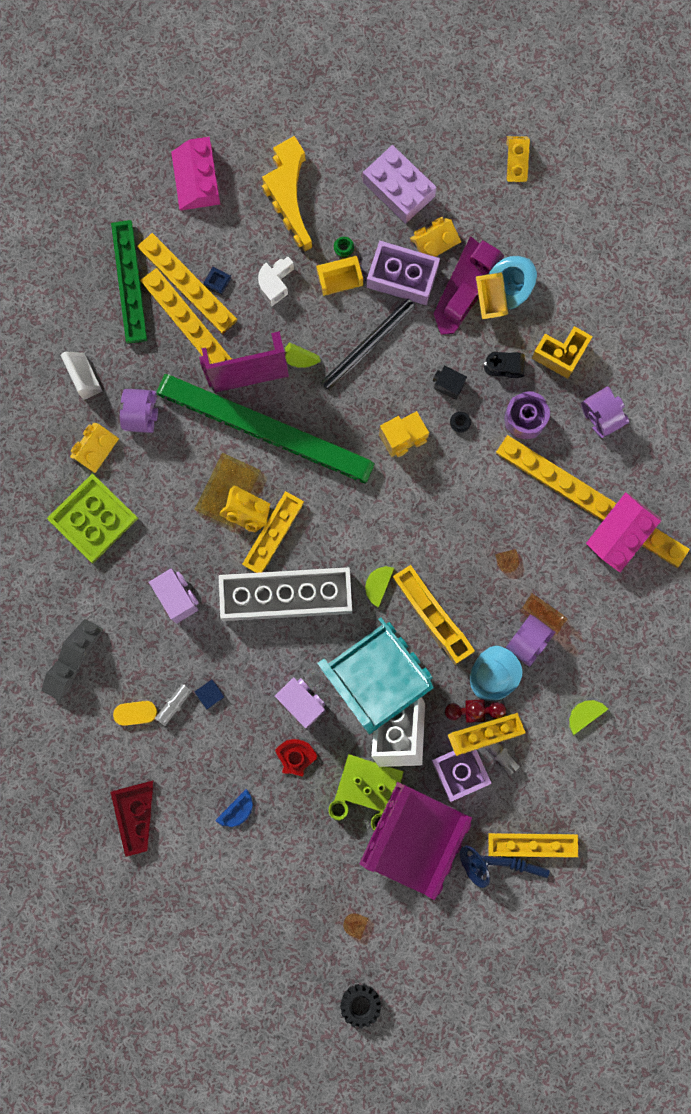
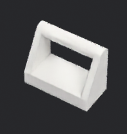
[61,352,102,400]

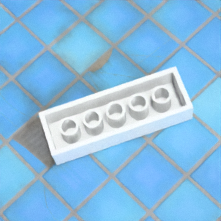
[219,567,352,621]

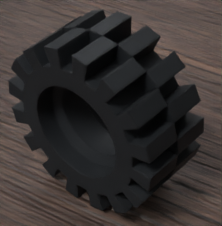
[340,984,381,1029]

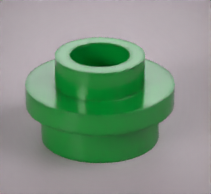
[334,237,354,258]

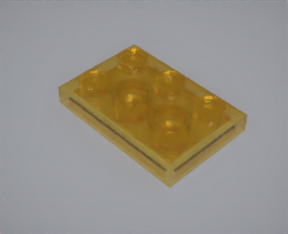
[194,453,261,528]

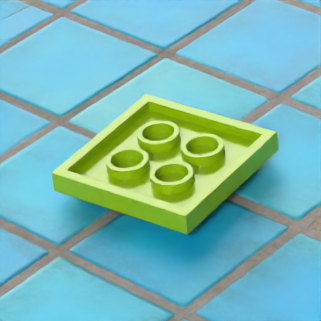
[46,473,139,564]

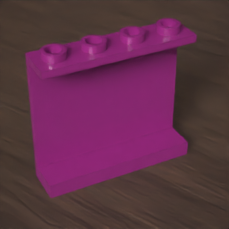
[199,331,289,393]
[359,782,472,900]

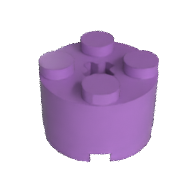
[581,386,629,438]
[120,389,158,433]
[504,391,550,439]
[505,614,556,667]

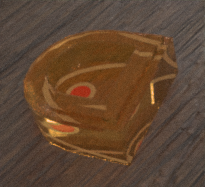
[495,549,519,573]
[343,913,369,940]

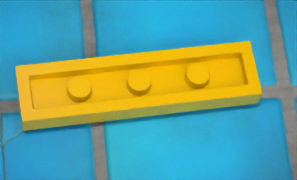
[242,491,304,573]
[448,713,526,756]
[488,833,578,857]

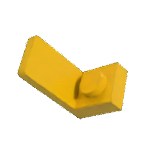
[506,136,530,182]

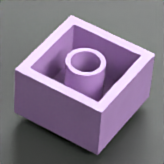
[149,568,199,624]
[275,677,326,729]
[431,750,492,802]

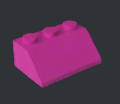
[171,137,220,211]
[586,492,661,572]

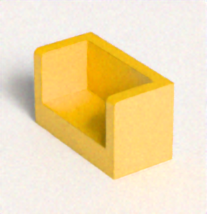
[316,256,363,296]
[476,272,508,319]

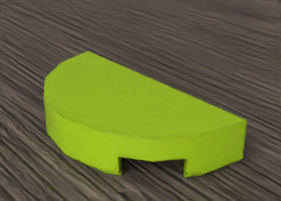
[285,342,321,368]
[365,566,395,608]
[569,700,608,735]

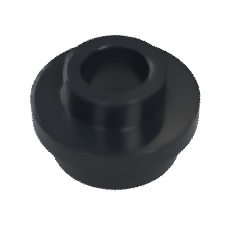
[450,411,471,433]

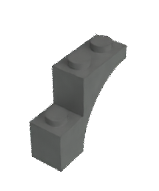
[41,619,103,701]

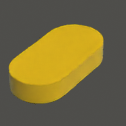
[113,701,158,726]

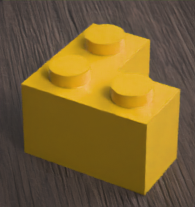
[531,326,593,379]
[379,411,429,457]

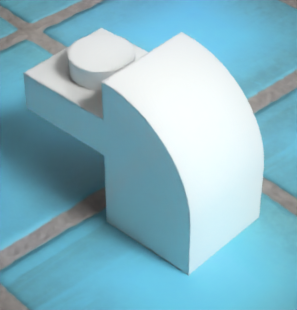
[258,257,294,306]

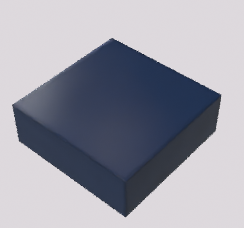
[203,267,231,295]
[194,679,225,710]

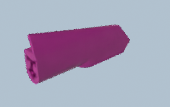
[433,236,504,335]

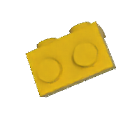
[410,217,461,257]
[70,423,119,473]
[220,485,270,533]

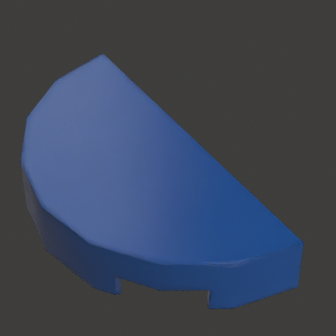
[215,789,253,827]

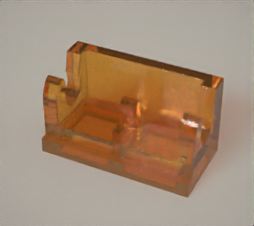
[519,593,568,635]

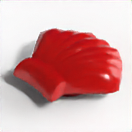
[275,739,317,777]

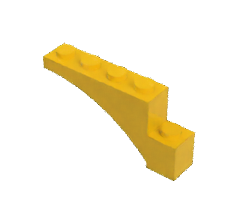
[261,136,312,252]
[393,565,475,665]

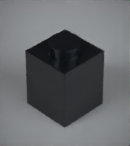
[433,365,467,400]

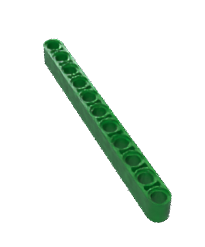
[156,374,375,484]

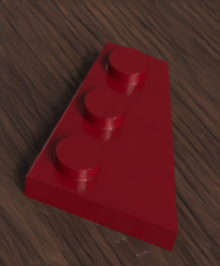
[110,780,154,857]

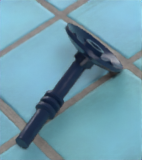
[460,846,550,888]

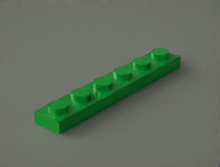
[111,220,148,344]

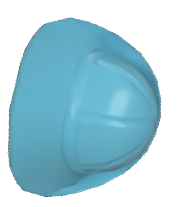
[489,256,537,309]
[470,646,522,701]

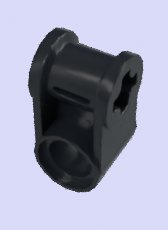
[484,352,525,378]

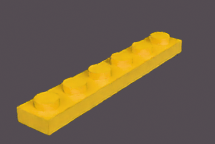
[137,233,237,335]
[140,268,232,364]

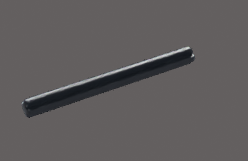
[321,299,415,391]

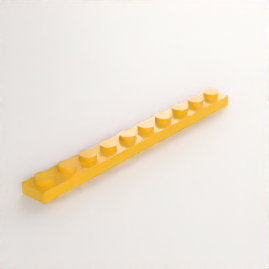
[495,435,690,568]

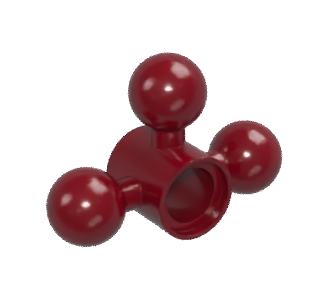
[445,700,506,723]

